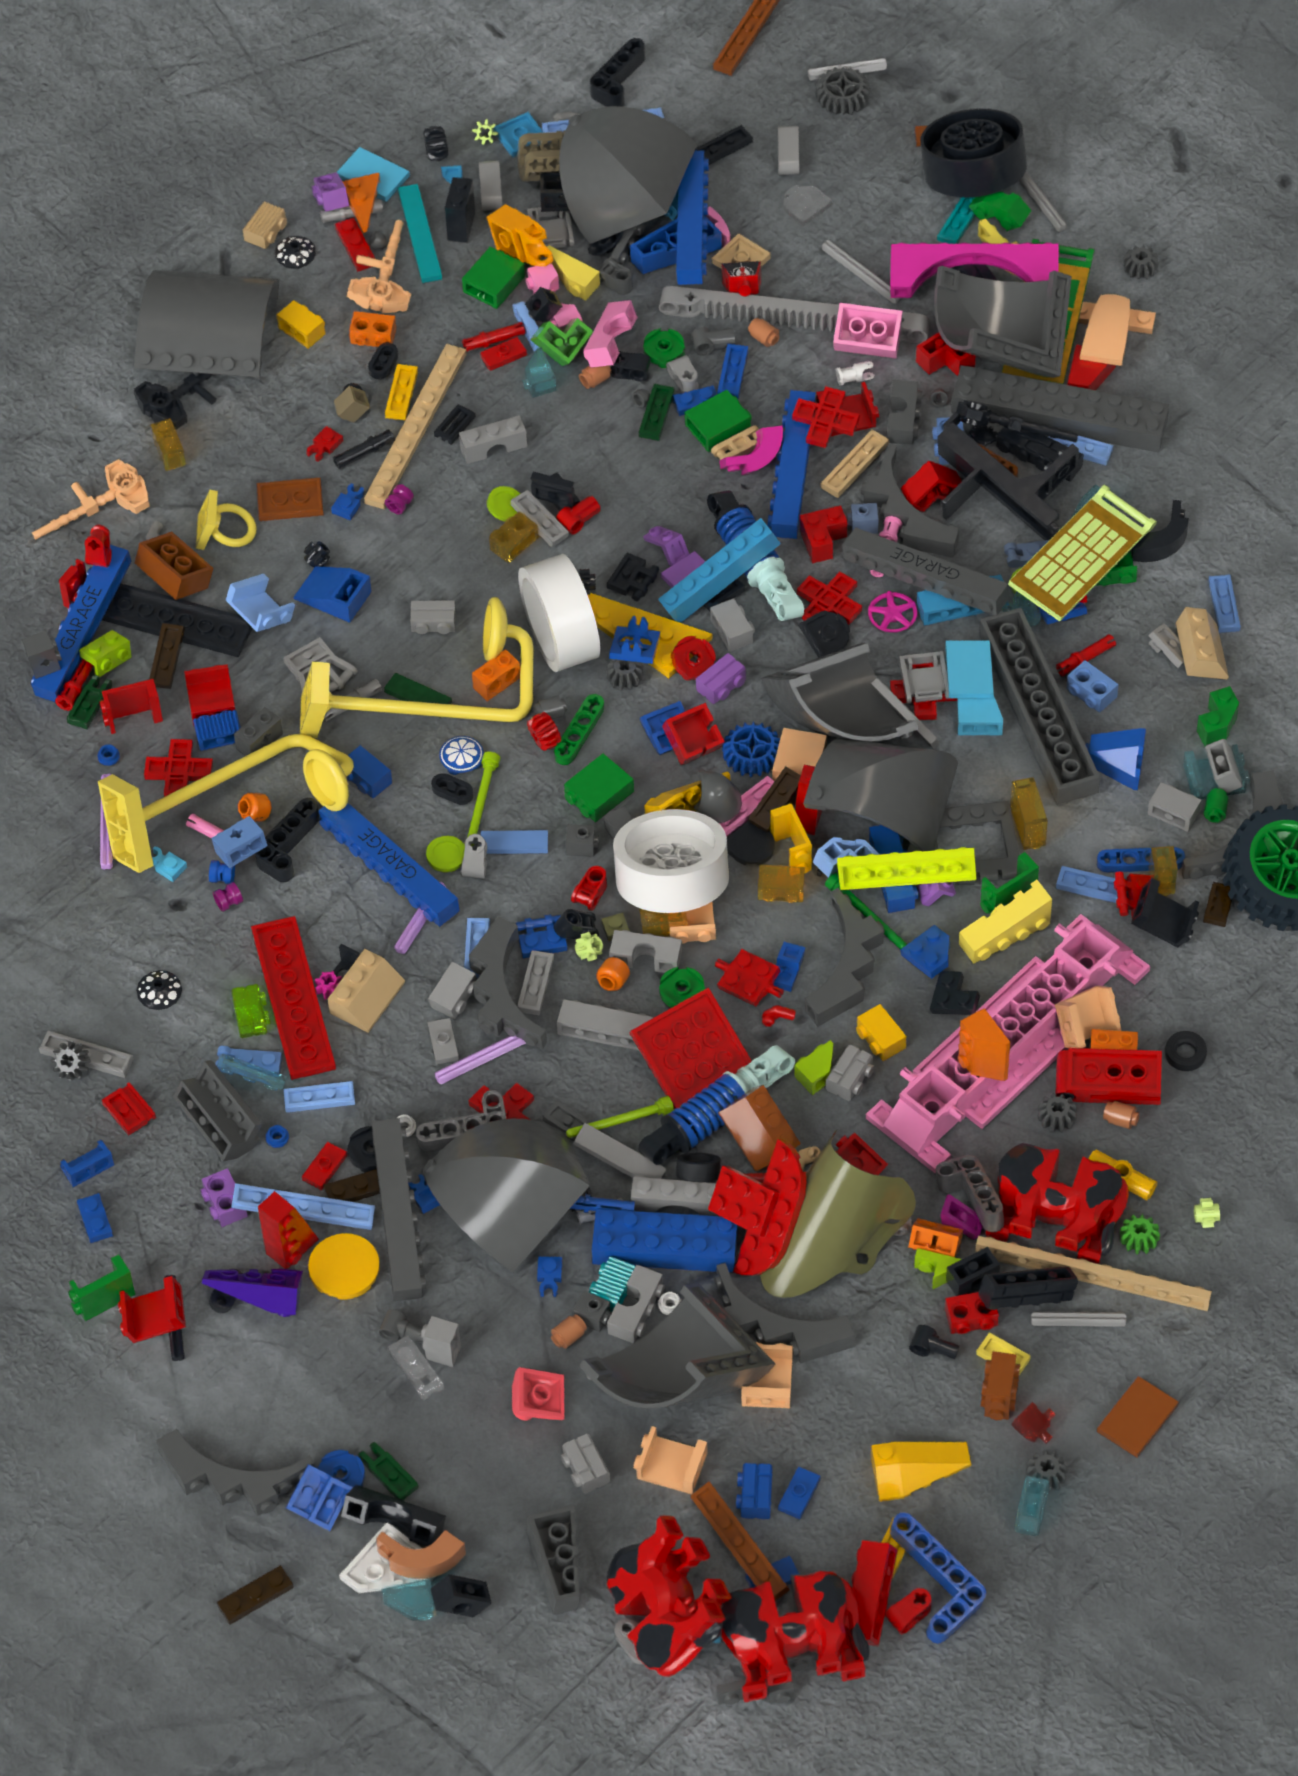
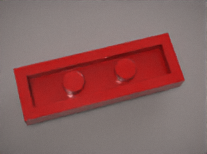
[335,217,375,272]

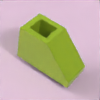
[794,1040,833,1095]

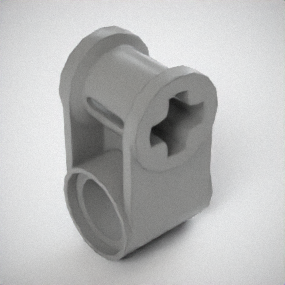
[666,355,699,393]
[462,834,487,879]

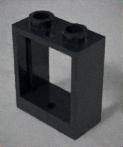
[540,172,570,212]

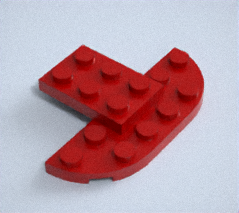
[708,1139,806,1276]

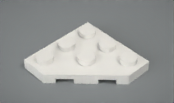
[339,1523,435,1593]

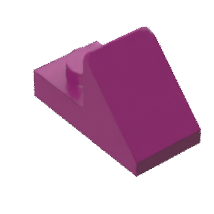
[940,1194,982,1240]

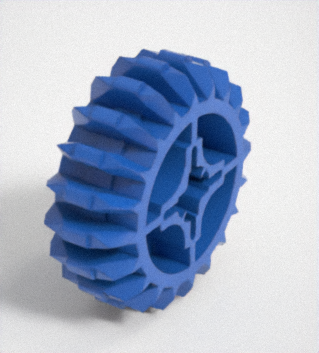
[722,721,780,777]

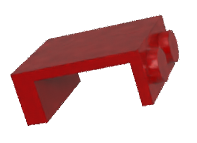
[816,382,879,436]
[184,664,235,726]
[99,679,163,734]
[118,1276,186,1343]

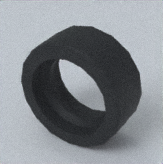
[676,1153,721,1182]

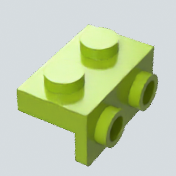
[79,630,131,677]

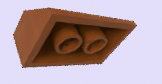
[718,1085,801,1171]

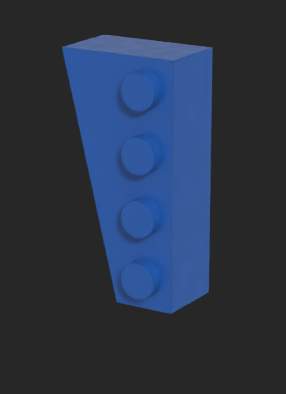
[630,215,722,274]

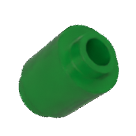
[1204,788,1229,823]

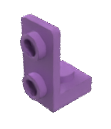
[643,526,689,566]

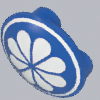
[439,736,484,775]

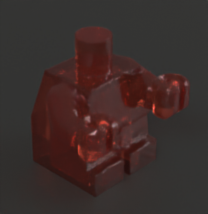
[1011,1402,1056,1444]

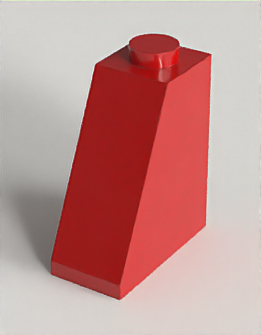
[1068,345,1116,390]
[795,764,822,835]

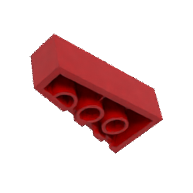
[258,1191,319,1269]

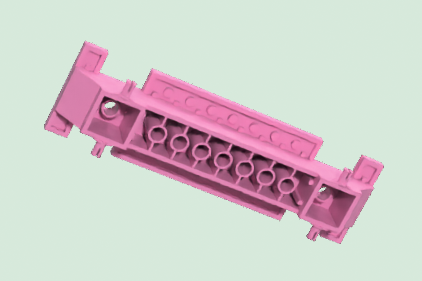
[866,914,1150,1173]

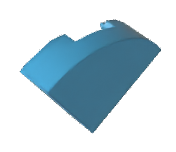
[441,165,462,183]

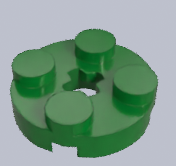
[643,329,685,368]
[659,967,705,1008]

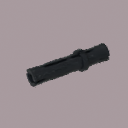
[333,429,395,469]

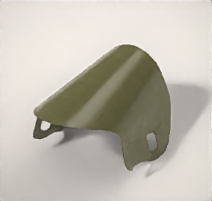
[760,1130,916,1298]

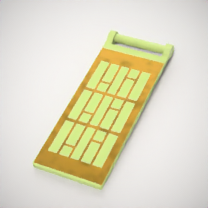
[1008,484,1157,621]

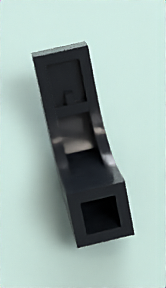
[1133,500,1189,562]

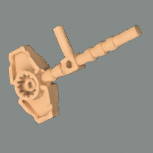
[347,220,411,313]
[32,459,150,540]

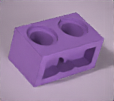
[312,172,349,212]
[200,1168,248,1227]

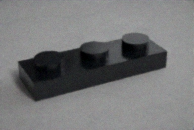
[695,125,753,165]

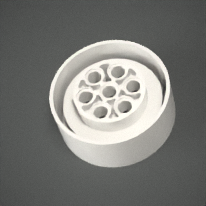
[518,554,600,672]
[613,809,729,913]

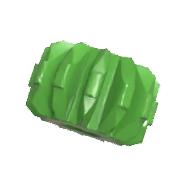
[1119,1214,1160,1255]

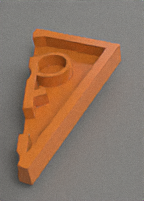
[342,172,380,233]

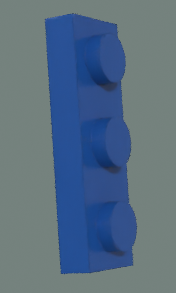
[717,344,748,399]

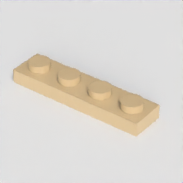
[821,430,889,498]

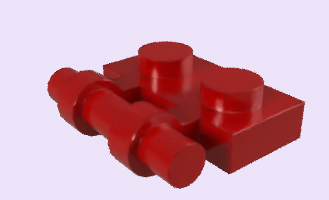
[1113,871,1151,918]

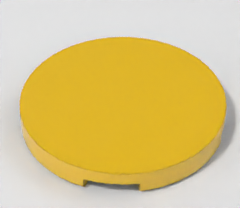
[308,1233,380,1300]

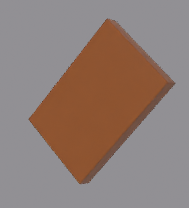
[257,478,324,521]
[1097,1376,1179,1457]

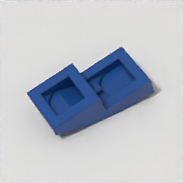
[774,942,806,992]

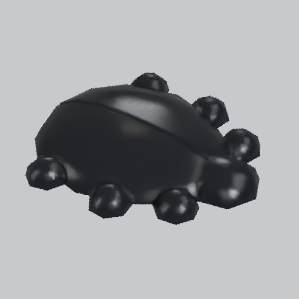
[969,424,998,444]

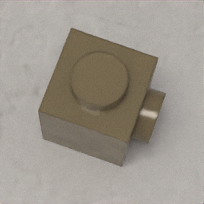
[334,386,370,423]

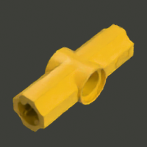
[1089,1149,1157,1200]

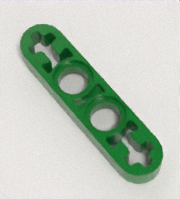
[554,694,604,765]

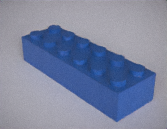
[592,1209,738,1273]

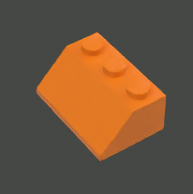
[957,1008,1010,1081]

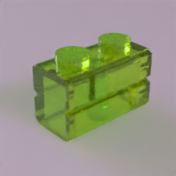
[231,984,271,1038]

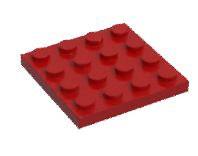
[629,987,752,1109]

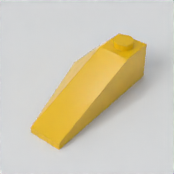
[644,771,730,814]
[871,1442,971,1502]

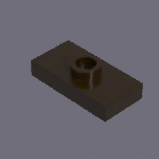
[1203,881,1233,927]

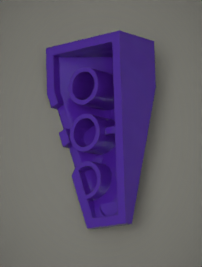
[202,1269,303,1317]

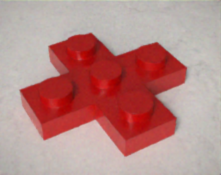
[792,386,860,448]
[797,571,862,625]
[890,663,957,720]
[144,739,213,797]
[468,1083,534,1129]

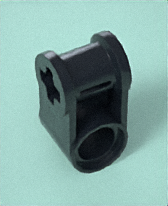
[610,351,651,381]
[554,909,599,939]

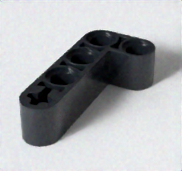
[590,38,645,107]
[255,797,319,882]

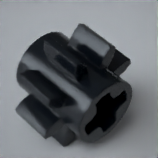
[304,541,330,568]
[579,569,596,595]

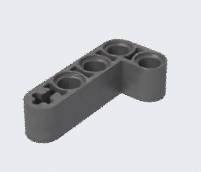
[416,1090,506,1152]
[936,1155,1004,1232]

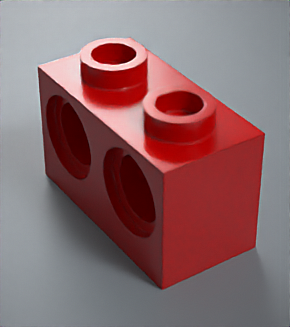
[945,1292,999,1334]

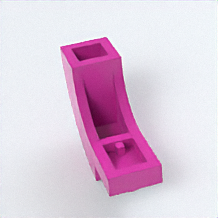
[719,426,783,475]

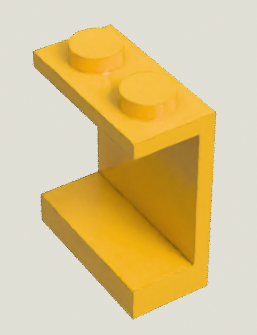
[770,804,812,877]

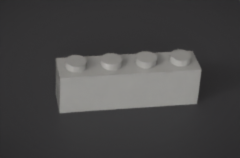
[557,999,653,1051]

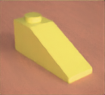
[547,245,600,301]

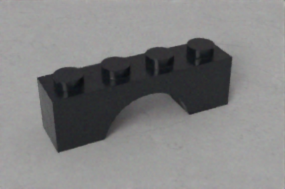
[341,1484,446,1547]

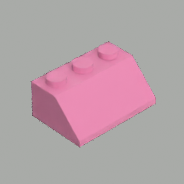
[833,303,902,359]

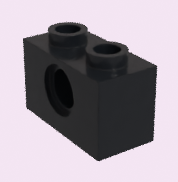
[946,1247,1000,1296]
[431,1574,492,1617]

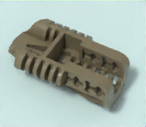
[517,130,566,181]

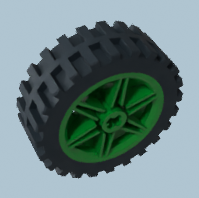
[1221,804,1298,931]

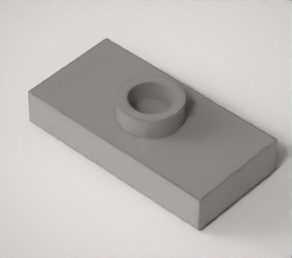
[427,1018,459,1065]

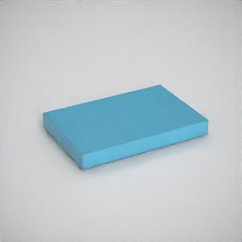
[337,147,410,202]
[945,641,994,698]

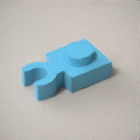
[152,846,187,882]

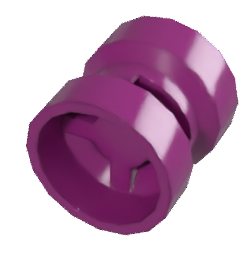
[385,484,414,514]
[213,882,243,912]

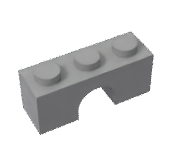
[459,415,527,464]
[609,930,682,973]
[607,1264,665,1343]

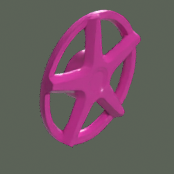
[868,591,917,633]

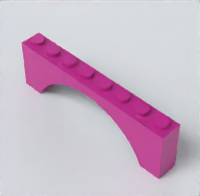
[890,243,1059,298]

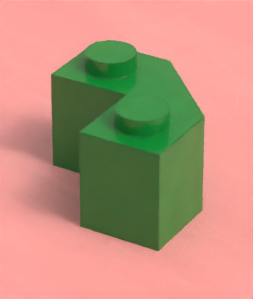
[969,191,1032,231]
[1197,686,1239,747]

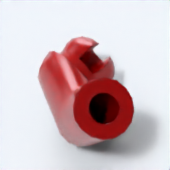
[762,1005,796,1027]

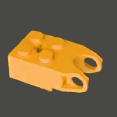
[487,204,554,266]

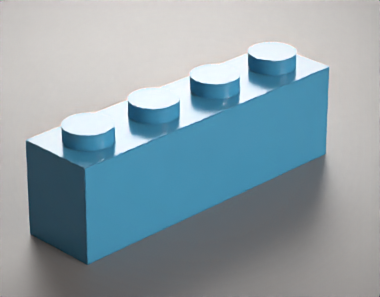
[917,574,1008,626]

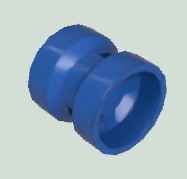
[209,860,235,884]

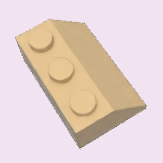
[1176,607,1229,680]
[328,949,405,1033]

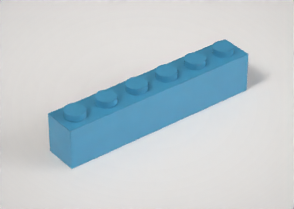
[658,518,781,623]

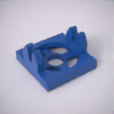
[609,616,660,664]

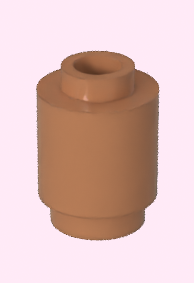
[748,318,779,347]
[579,365,611,389]
[1103,1101,1140,1129]
[551,1314,587,1349]

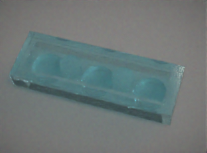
[217,1053,287,1091]

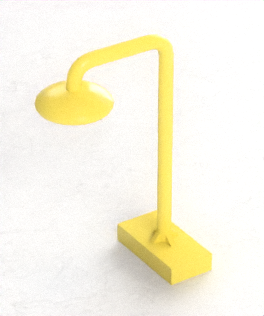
[300,597,534,738]
[98,734,354,873]

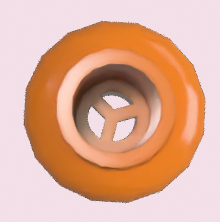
[238,793,272,822]
[596,957,630,991]

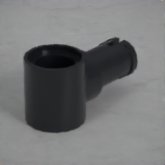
[909,1325,960,1360]

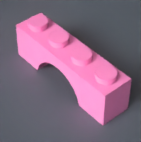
[525,263,582,331]
[584,300,637,367]

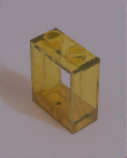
[1010,777,1048,850]

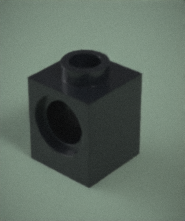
[525,287,563,323]

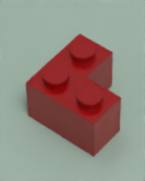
[916,332,976,376]
[900,460,962,512]
[800,505,847,564]

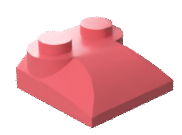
[512,1367,564,1421]

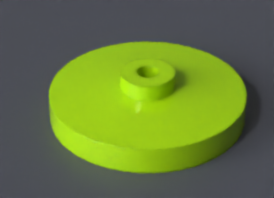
[487,486,521,522]
[426,836,465,872]

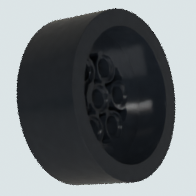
[920,108,1027,197]

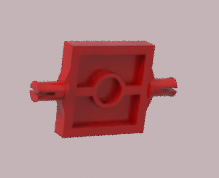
[715,949,784,1007]

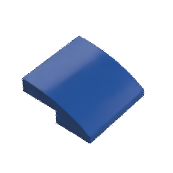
[640,701,685,755]
[286,1464,353,1531]

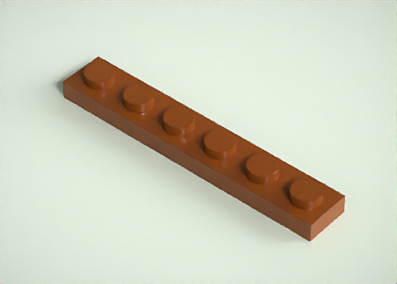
[713,0,780,76]
[690,1482,790,1601]

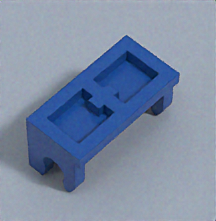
[60,1140,114,1187]

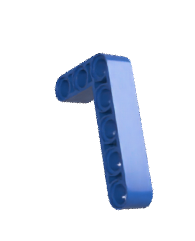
[890,1512,986,1644]

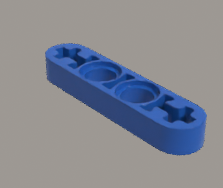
[1097,847,1185,873]

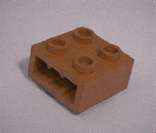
[981,1351,1020,1420]

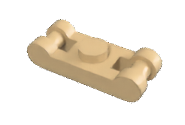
[711,426,759,460]

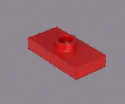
[480,337,527,371]
[302,1141,348,1190]

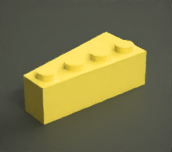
[959,880,1052,964]

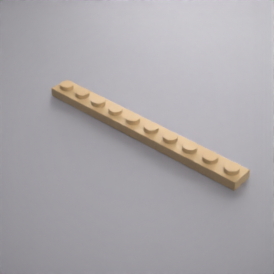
[364,344,466,509]
[975,1236,1212,1311]

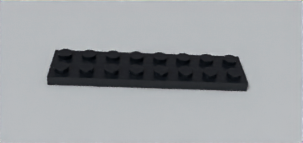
[102,583,252,657]

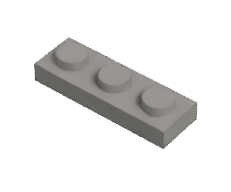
[510,490,569,547]
[517,950,554,1016]

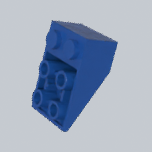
[294,566,372,623]

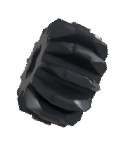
[423,126,449,161]

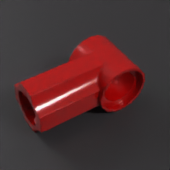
[556,496,601,535]

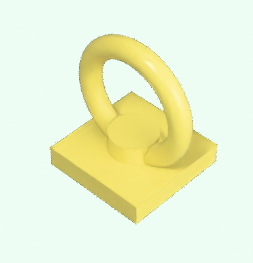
[196,489,256,550]

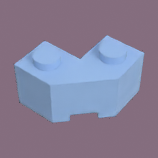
[813,837,880,878]

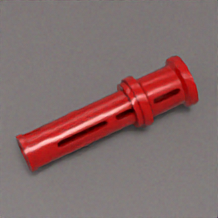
[55,659,94,711]

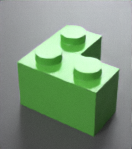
[530,318,593,366]

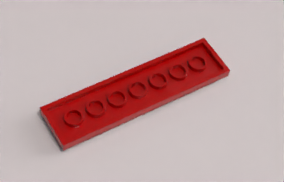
[251,916,336,1080]

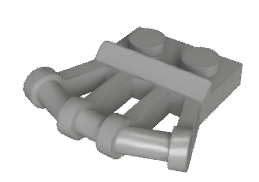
[283,637,358,693]

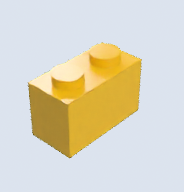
[277,300,326,349]
[856,1004,906,1061]

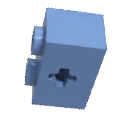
[212,816,267,868]

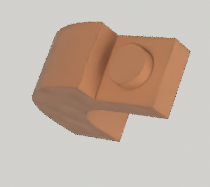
[376,1530,466,1579]

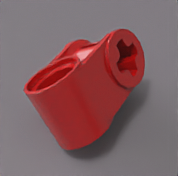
[85,525,112,567]
[571,866,607,911]
[885,1588,931,1635]

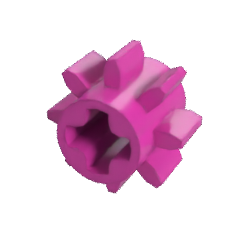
[315,971,342,1000]

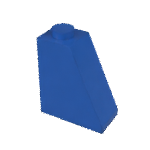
[1085,728,1146,790]

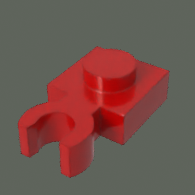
[307,426,343,462]

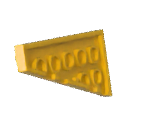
[588,593,713,678]

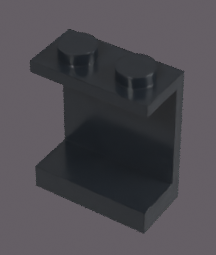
[1131,878,1199,948]

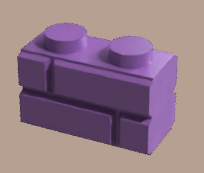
[696,653,746,704]

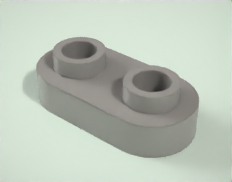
[615,1618,643,1664]

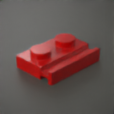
[59,559,87,608]
[102,1082,156,1136]

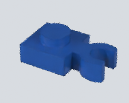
[331,483,364,520]
[408,1174,440,1214]
[537,1257,562,1297]

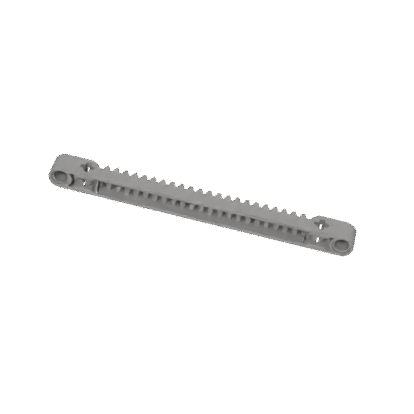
[659,286,930,343]

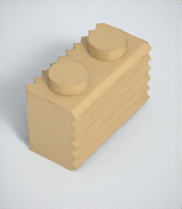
[243,201,287,249]

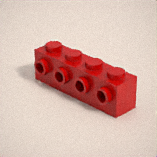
[851,1540,898,1646]

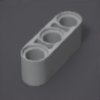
[778,126,799,175]
[479,160,502,211]

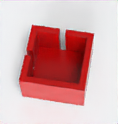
[662,703,725,766]

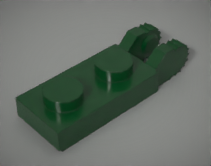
[67,675,112,729]
[358,1442,419,1500]

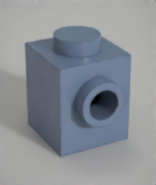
[847,503,878,534]

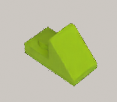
[914,1248,962,1289]

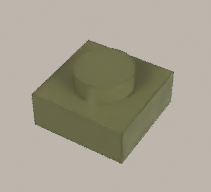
[601,913,630,942]

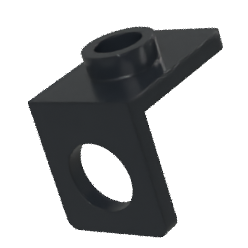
[334,944,360,977]

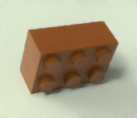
[134,532,214,600]

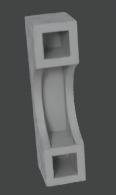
[631,1177,719,1216]

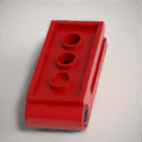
[1055,1048,1162,1105]

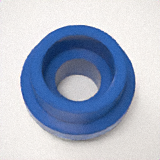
[97,744,120,766]
[266,1125,289,1148]

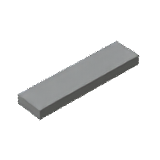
[871,678,939,749]
[39,1031,134,1078]
[573,1123,666,1179]

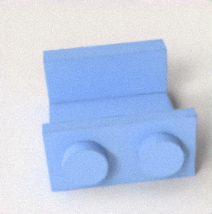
[226,573,295,632]

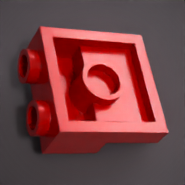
[835,1132,888,1175]

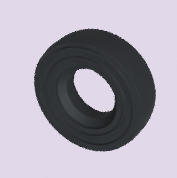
[1165,1031,1207,1071]

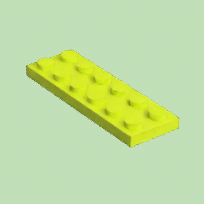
[837,847,977,890]

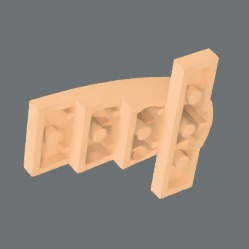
[1078,294,1156,366]

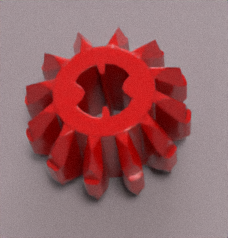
[527,712,561,751]

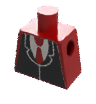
[721,261,762,297]

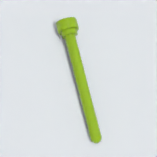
[467,752,501,846]
[566,1096,674,1138]

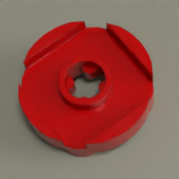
[671,636,716,681]

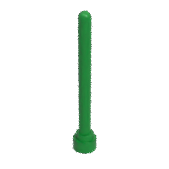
[825,872,907,950]

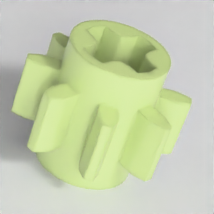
[472,119,498,145]
[575,932,603,961]
[1194,1198,1220,1228]

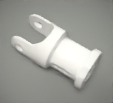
[836,361,874,386]

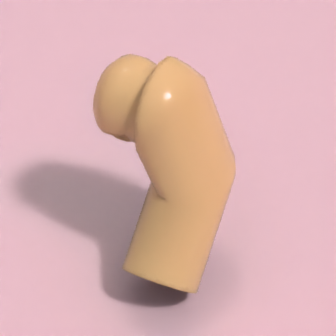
[798,1146,821,1171]

